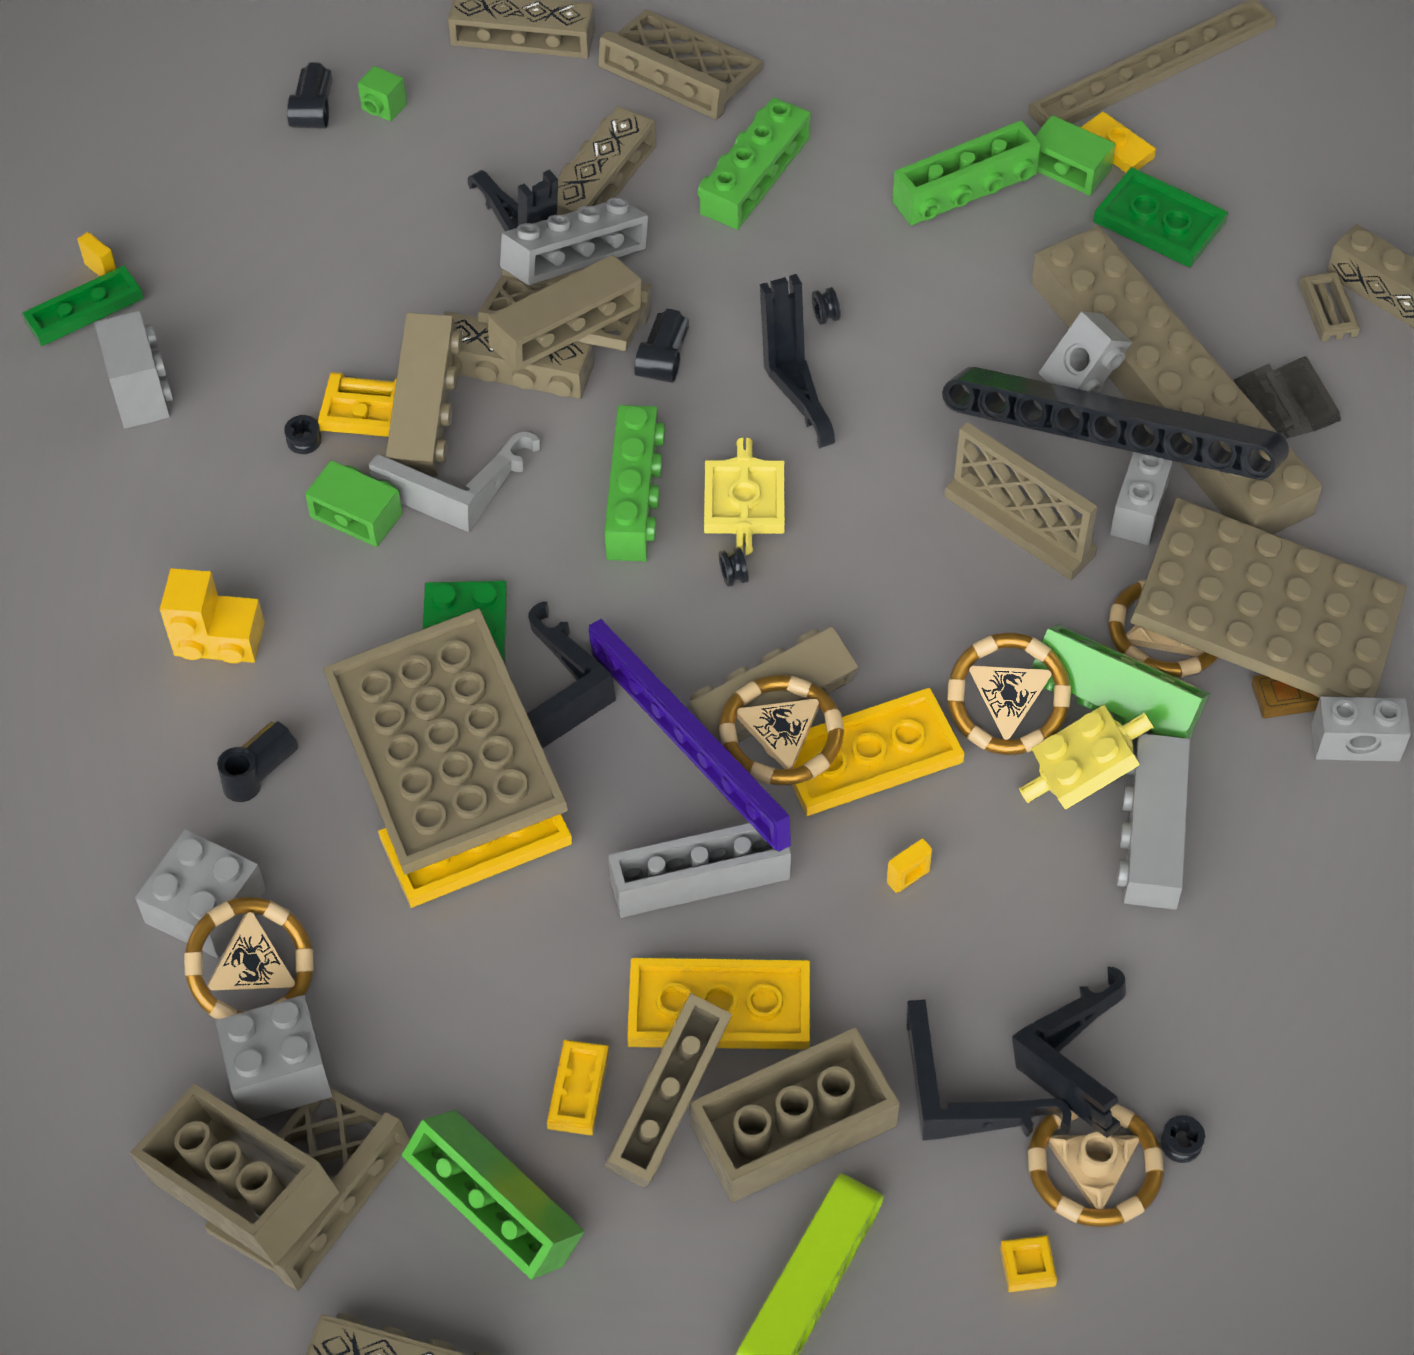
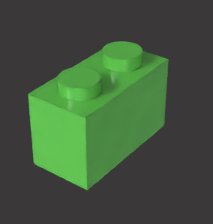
[1035,115,1116,196]
[305,460,403,547]

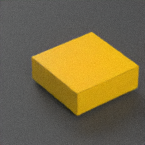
[77,232,117,276]
[887,838,932,893]
[1000,1235,1057,1292]

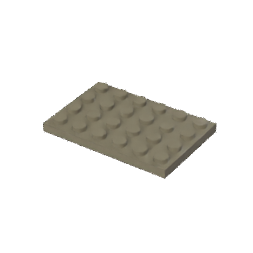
[1130,497,1407,698]
[323,609,568,875]

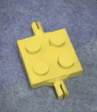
[704,437,785,555]
[1019,705,1154,810]

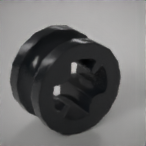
[812,287,840,325]
[284,415,322,454]
[719,547,748,587]
[1160,1115,1205,1163]

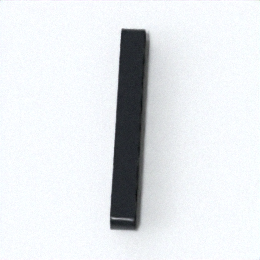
[942,367,1289,480]

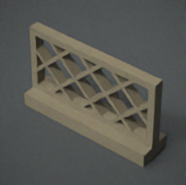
[598,9,763,120]
[478,268,652,351]
[944,422,1098,581]
[204,1088,410,1291]

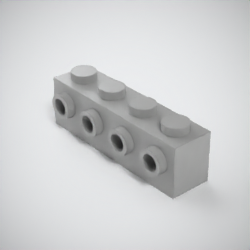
[500,198,648,285]
[1117,734,1190,910]
[608,823,791,918]

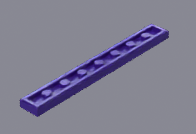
[588,619,791,852]

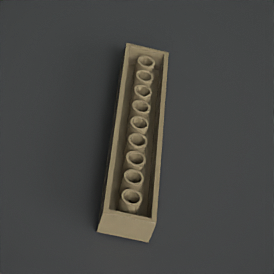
[1032,225,1323,534]

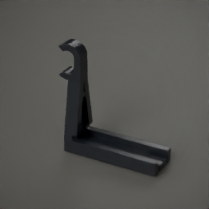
[467,170,558,231]
[760,274,835,448]
[527,602,616,749]
[1012,966,1126,1138]
[907,999,1072,1141]

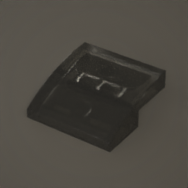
[1233,356,1341,439]

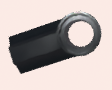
[287,62,332,129]
[634,309,689,383]
[217,721,298,802]

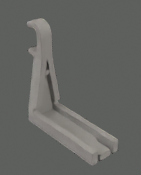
[369,432,540,532]

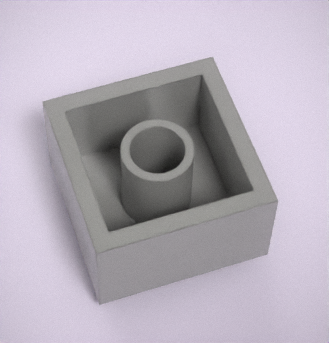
[94,311,173,429]
[135,829,266,958]
[215,995,332,1120]

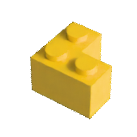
[160,568,265,663]

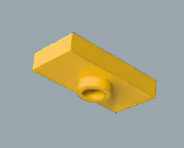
[1080,111,1156,173]
[547,1039,609,1136]

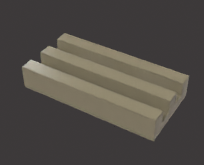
[1299,272,1360,342]

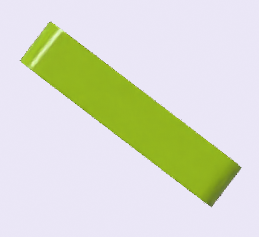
[736,1173,884,1355]

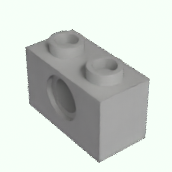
[1039,311,1133,394]
[1110,452,1173,545]
[1311,697,1411,761]

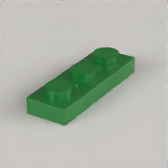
[22,266,144,347]

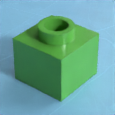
[358,66,407,122]

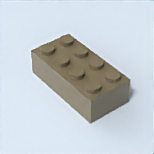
[690,1027,900,1203]
[130,1083,339,1266]

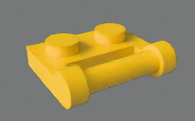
[318,372,397,437]

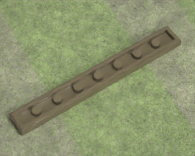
[1028,0,1276,127]

